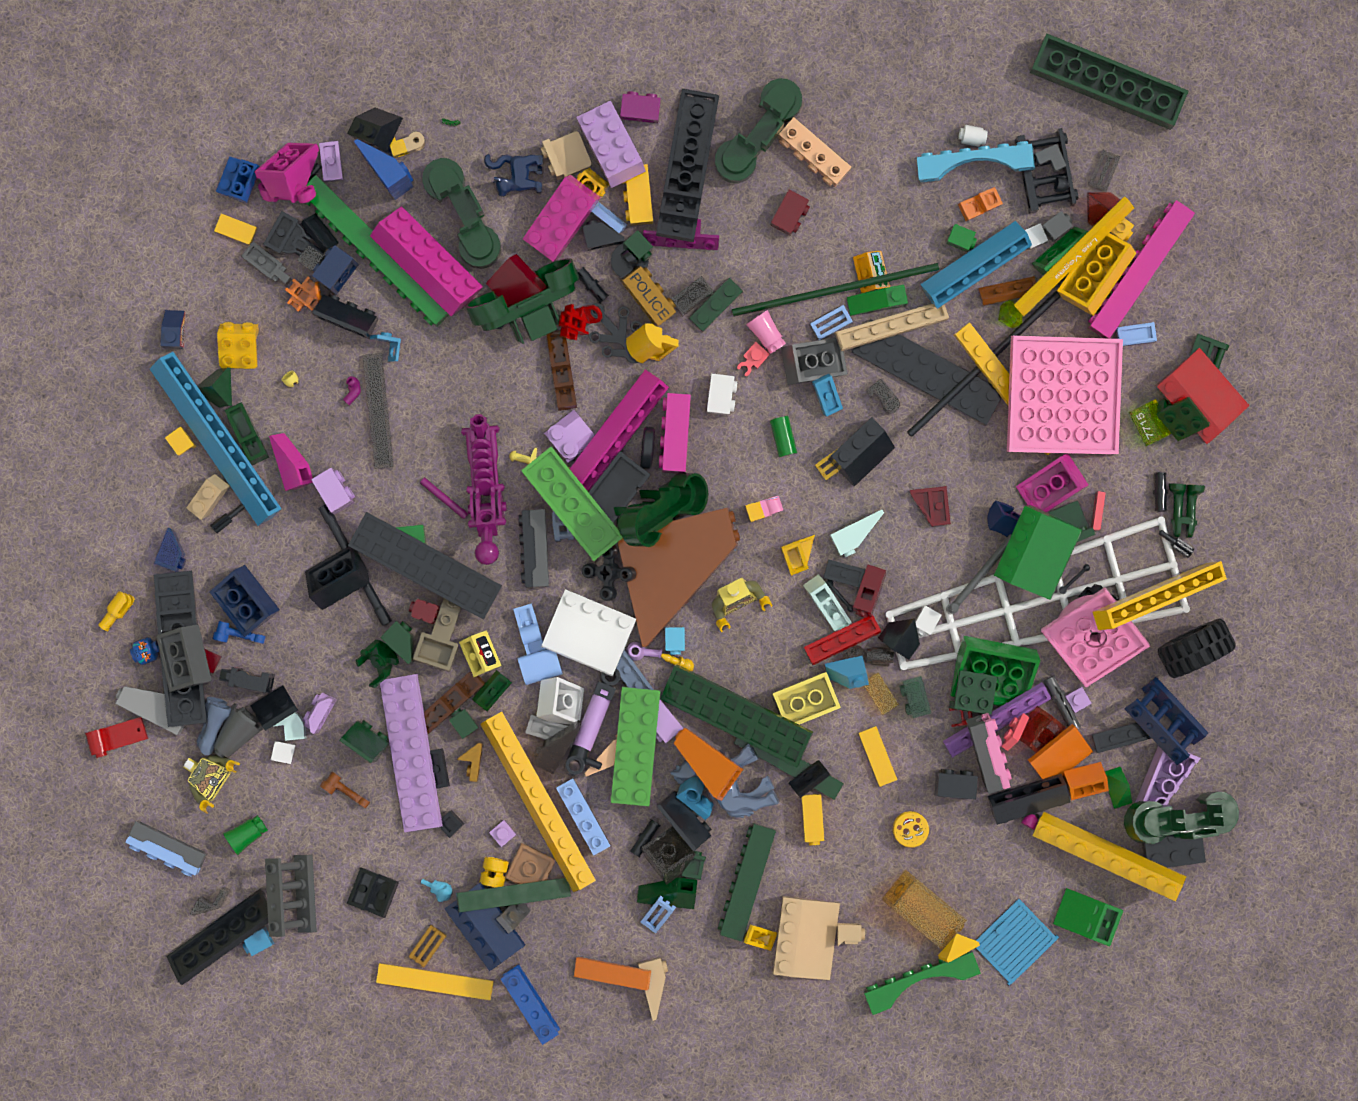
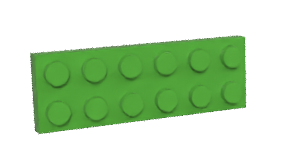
[521,447,623,561]
[611,687,660,806]

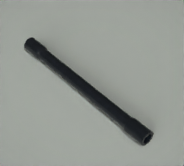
[318,504,392,626]

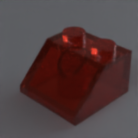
[1019,706,1066,753]

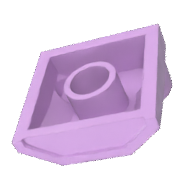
[544,410,595,463]
[302,692,337,734]

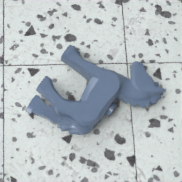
[670,743,779,818]

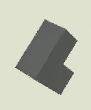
[1034,144,1066,172]

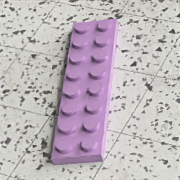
[380,674,442,832]

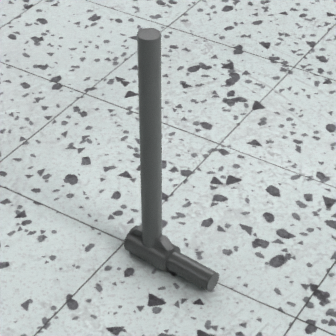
[946,534,1011,614]

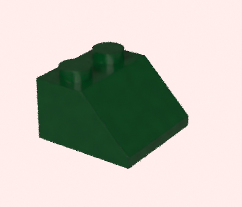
[380,621,414,664]

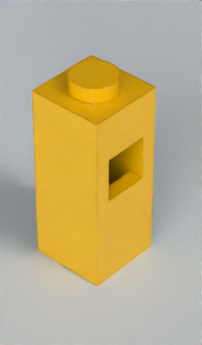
[801,794,824,845]

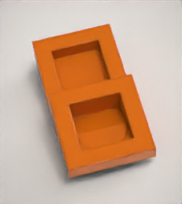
[958,187,1003,221]

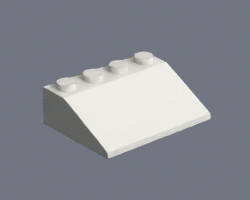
[541,589,636,676]

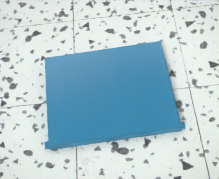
[976,899,1059,986]

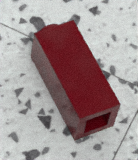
[853,564,886,618]

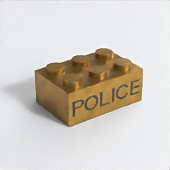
[620,266,676,326]

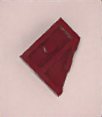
[909,486,951,527]

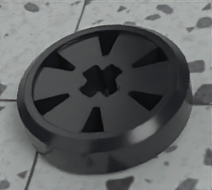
[640,426,655,469]

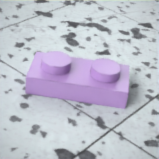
[319,141,343,182]

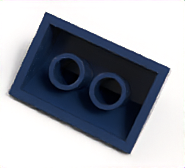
[209,565,280,637]

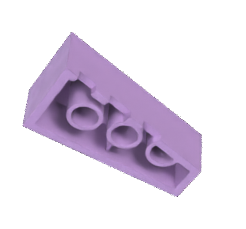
[1135,746,1201,805]

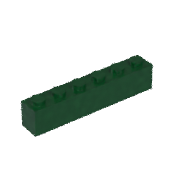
[717,823,776,942]

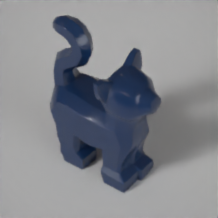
[484,154,543,197]

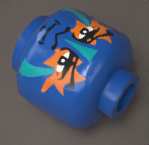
[130,637,160,665]

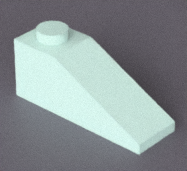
[830,510,884,558]
[803,574,852,632]

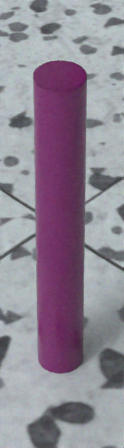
[420,477,469,519]

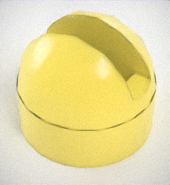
[281,370,299,387]

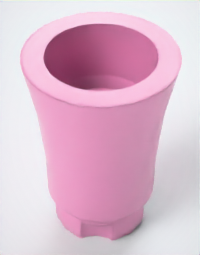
[746,310,786,354]

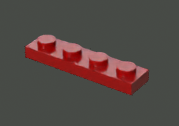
[804,615,881,666]

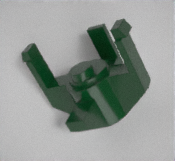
[355,640,399,688]

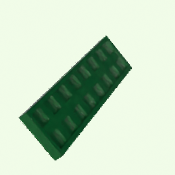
[660,664,813,767]

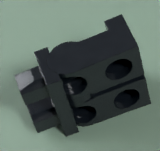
[219,667,275,693]

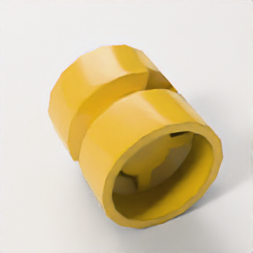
[479,856,509,887]

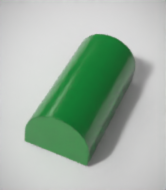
[770,416,797,458]

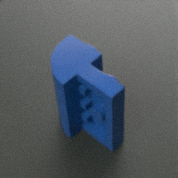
[216,156,260,203]

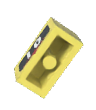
[459,630,501,677]

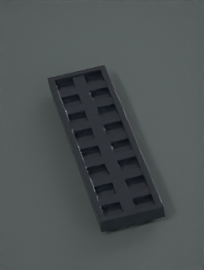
[852,319,1002,425]
[348,512,502,620]

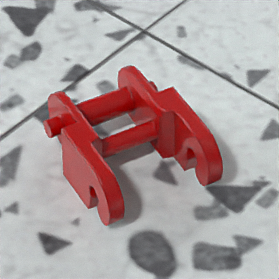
[949,708,973,727]

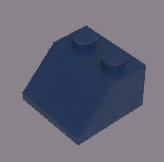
[312,245,359,295]

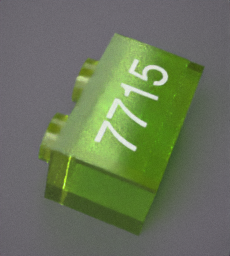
[1129,399,1171,446]

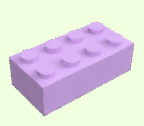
[576,101,646,188]

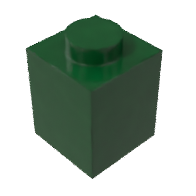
[623,230,653,263]
[449,708,479,739]

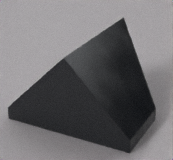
[878,618,920,660]

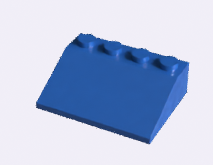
[354,139,414,200]

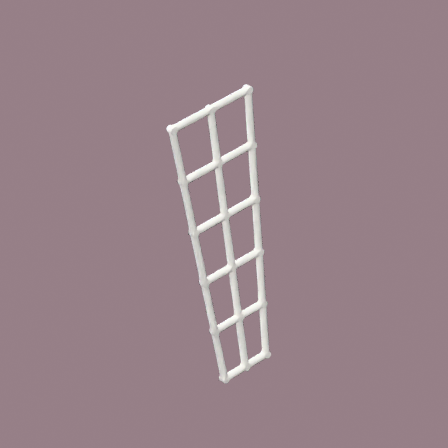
[885,516,1190,670]

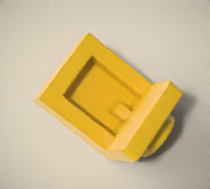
[1111,218,1134,242]

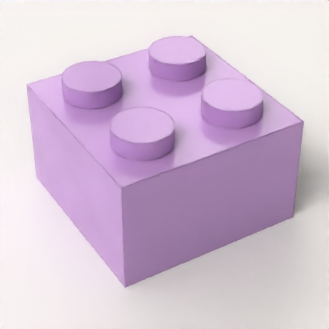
[311,468,355,514]

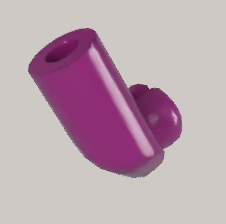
[342,376,361,406]

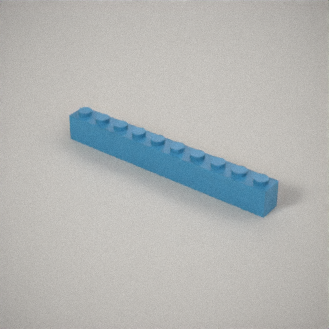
[150,352,282,526]

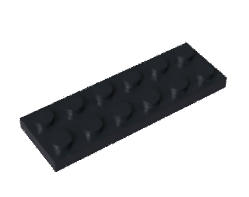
[166,889,268,985]

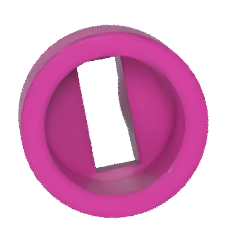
[1021,814,1038,830]

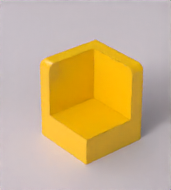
[165,426,196,456]

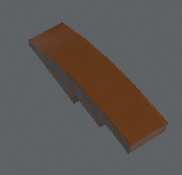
[546,330,577,411]
[424,671,485,735]

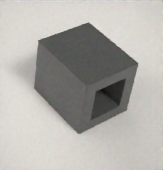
[1042,211,1073,242]

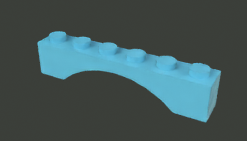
[917,141,1035,182]

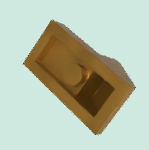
[457,743,483,782]

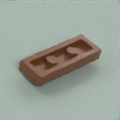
[978,276,1037,305]

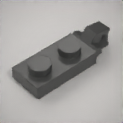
[241,241,292,285]

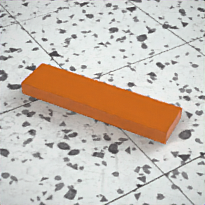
[574,957,651,991]

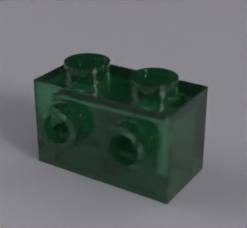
[899,676,931,718]

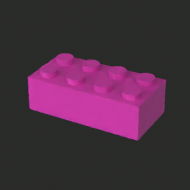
[523,175,601,262]
[659,393,691,474]

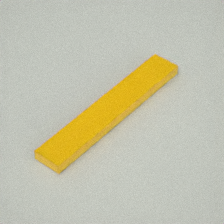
[376,963,494,1000]

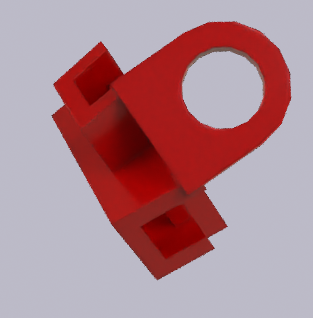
[559,304,602,341]

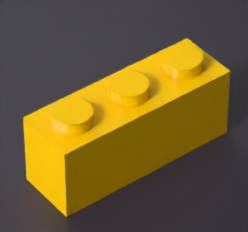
[622,164,653,226]

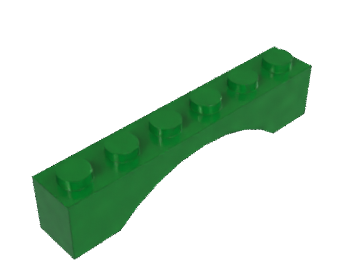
[864,951,981,1015]

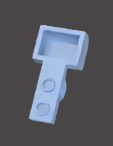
[513,603,563,685]

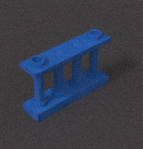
[501,964,561,1045]

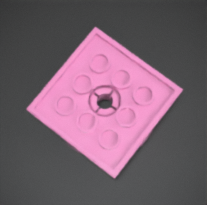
[1041,587,1150,687]

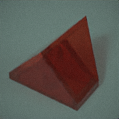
[1087,192,1120,227]

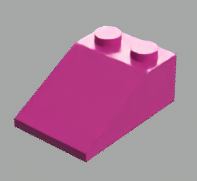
[1016,453,1089,512]

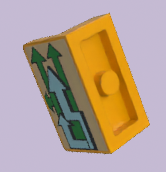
[853,251,890,294]

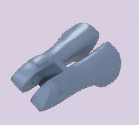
[197,697,231,756]

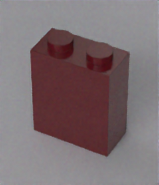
[486,254,548,307]

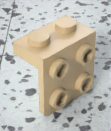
[541,131,592,180]

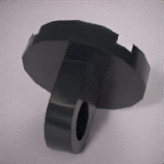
[611,243,649,278]

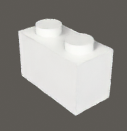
[707,374,738,416]

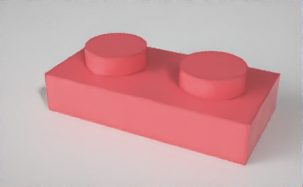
[1002,713,1029,751]

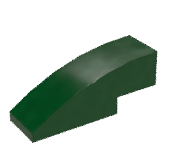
[224,402,269,466]

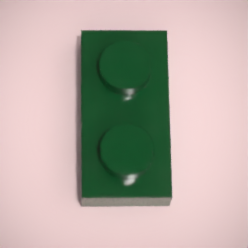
[472,670,512,712]

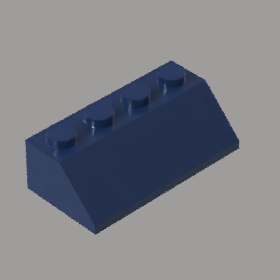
[444,882,526,971]

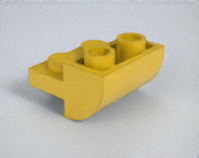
[626,323,679,363]

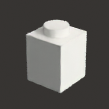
[915,606,942,637]

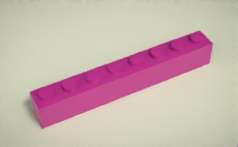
[1088,200,1195,339]
[569,369,669,492]

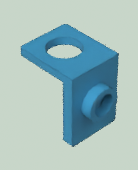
[370,332,401,362]

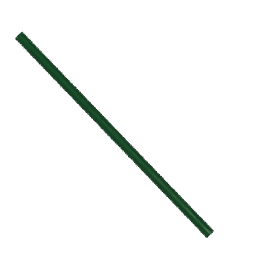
[732,263,939,316]

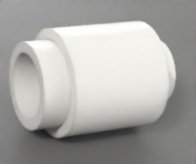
[958,125,988,147]

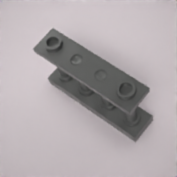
[265,855,317,937]

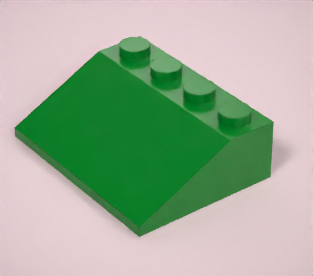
[994,505,1082,600]
[950,636,1041,706]

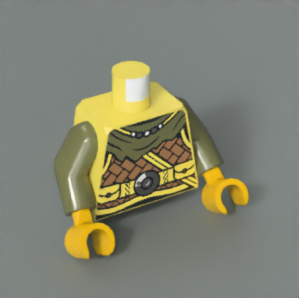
[712,578,772,632]
[183,755,240,814]

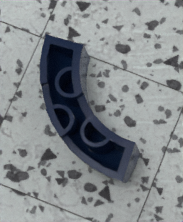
[987,500,1020,537]

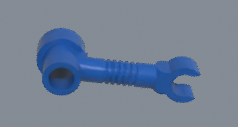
[212,621,265,644]

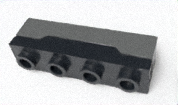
[519,509,549,588]

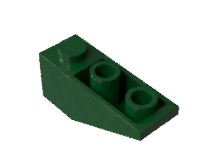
[637,878,697,909]

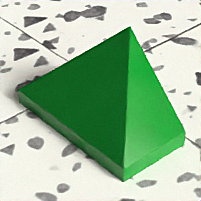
[1105,766,1132,809]

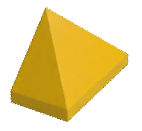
[743,924,777,951]
[938,934,980,963]

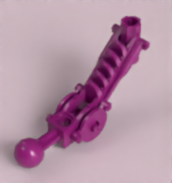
[461,414,507,565]

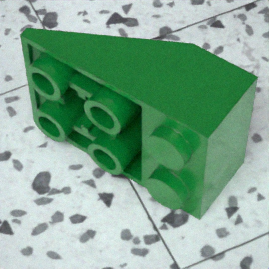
[1053,888,1124,947]

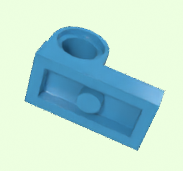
[676,777,714,820]

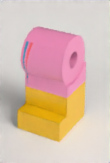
[745,496,784,523]

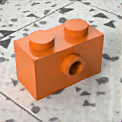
[1064,762,1109,800]

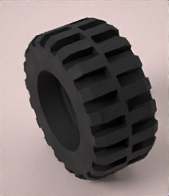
[1158,618,1236,678]

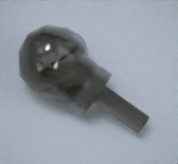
[842,645,866,660]

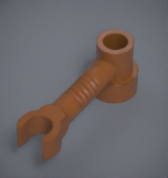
[320,772,370,809]

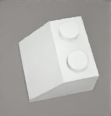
[536,677,584,725]

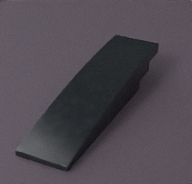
[656,89,719,242]
[153,570,207,727]

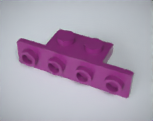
[643,219,719,250]

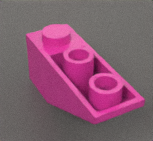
[269,433,313,491]

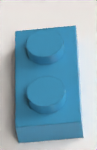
[812,374,843,417]

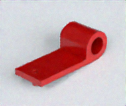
[85,717,148,758]

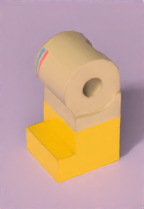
[390,132,425,159]

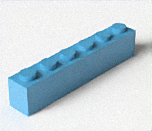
[921,221,1032,309]

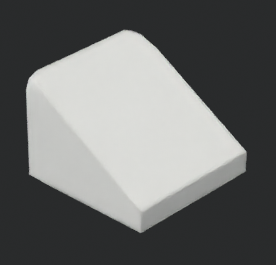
[271,741,295,764]

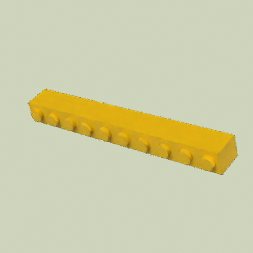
[480,712,596,892]

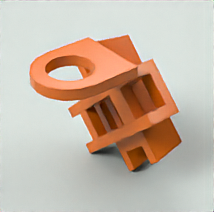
[285,277,321,312]

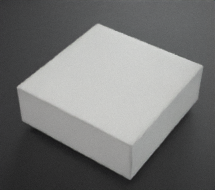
[1025,223,1048,249]

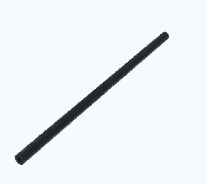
[907,290,1061,437]

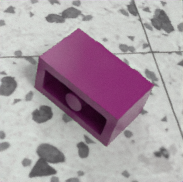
[620,91,661,124]

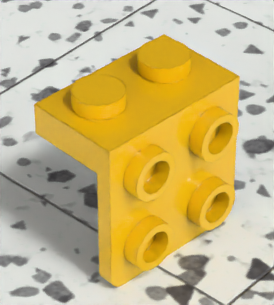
[217,322,259,369]

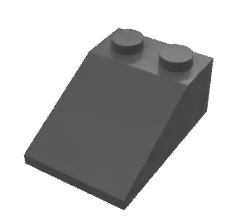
[781,338,848,385]

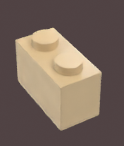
[187,474,230,520]

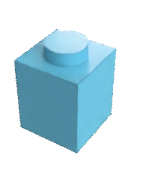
[665,627,685,655]

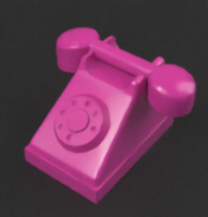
[255,143,319,204]

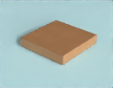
[505,843,556,884]

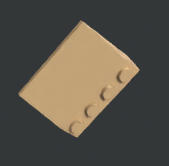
[773,896,840,980]

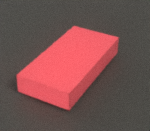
[1091,491,1106,531]

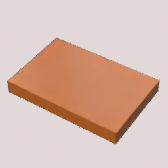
[1028,724,1093,779]

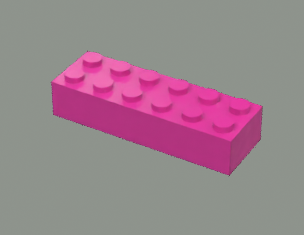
[370,206,483,317]

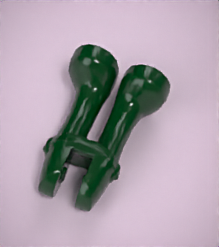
[1169,483,1205,538]

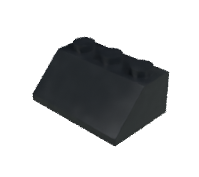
[312,294,378,340]
[828,417,895,486]
[305,546,370,610]
[657,790,712,851]

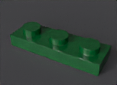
[689,278,743,332]

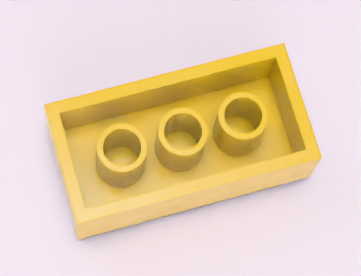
[1057,233,1136,316]

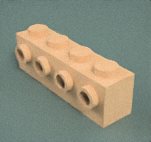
[778,117,851,187]

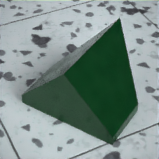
[197,367,232,408]

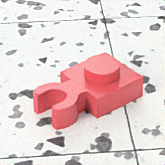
[737,342,770,377]

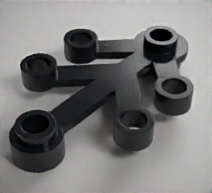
[589,303,642,364]

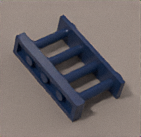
[1124,677,1208,765]

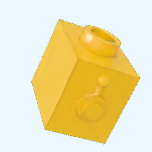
[577,168,609,197]

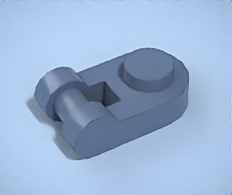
[552,511,574,542]

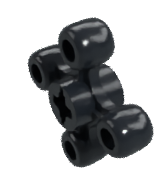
[581,545,637,601]

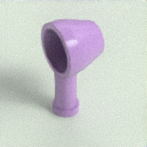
[626,642,662,661]

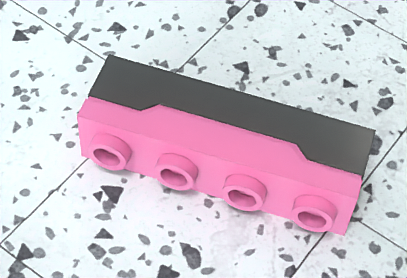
[966,713,1012,794]

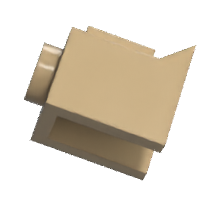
[837,923,865,946]

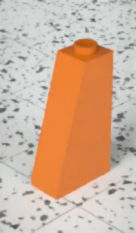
[674,728,744,801]

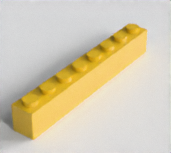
[1092,561,1227,630]
[1032,812,1186,902]

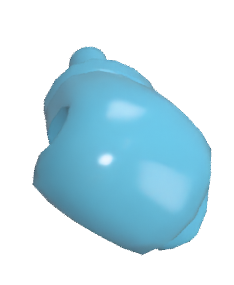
[421,879,452,902]

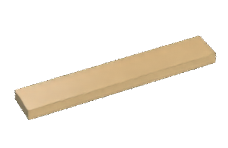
[835,304,949,351]

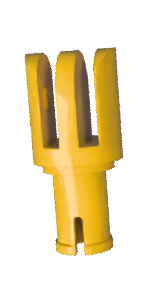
[98,591,135,632]

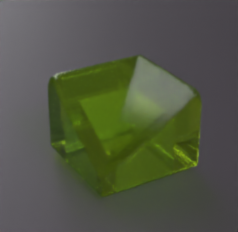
[998,300,1023,328]

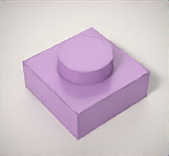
[1065,687,1092,713]
[489,820,516,847]

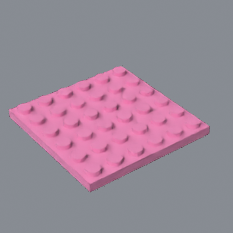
[1007,336,1123,454]

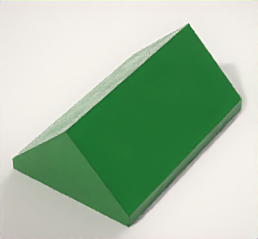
[1031,226,1088,276]

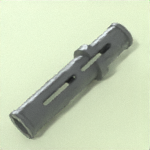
[1044,675,1081,729]

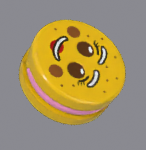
[892,811,929,848]

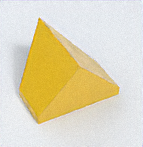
[780,535,815,576]

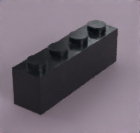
[988,774,1070,825]

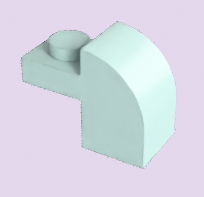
[274,712,307,741]

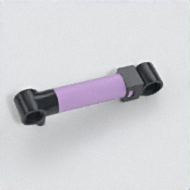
[564,668,621,777]

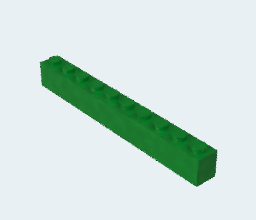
[306,175,449,327]

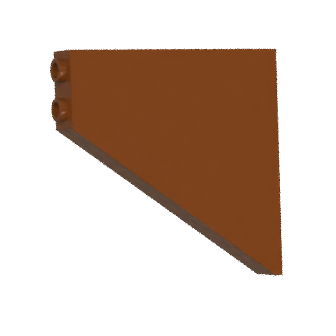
[618,508,740,647]

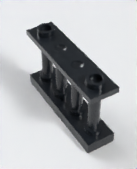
[1015,128,1079,214]

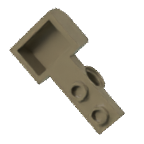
[413,598,461,672]

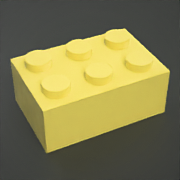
[772,672,841,725]

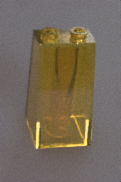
[882,870,967,950]

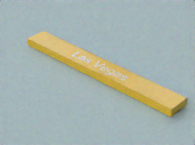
[1014,197,1134,316]

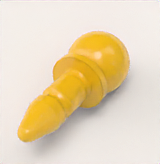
[661,654,694,671]

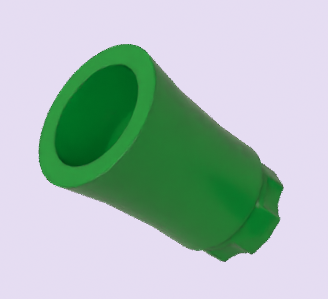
[223,815,268,855]

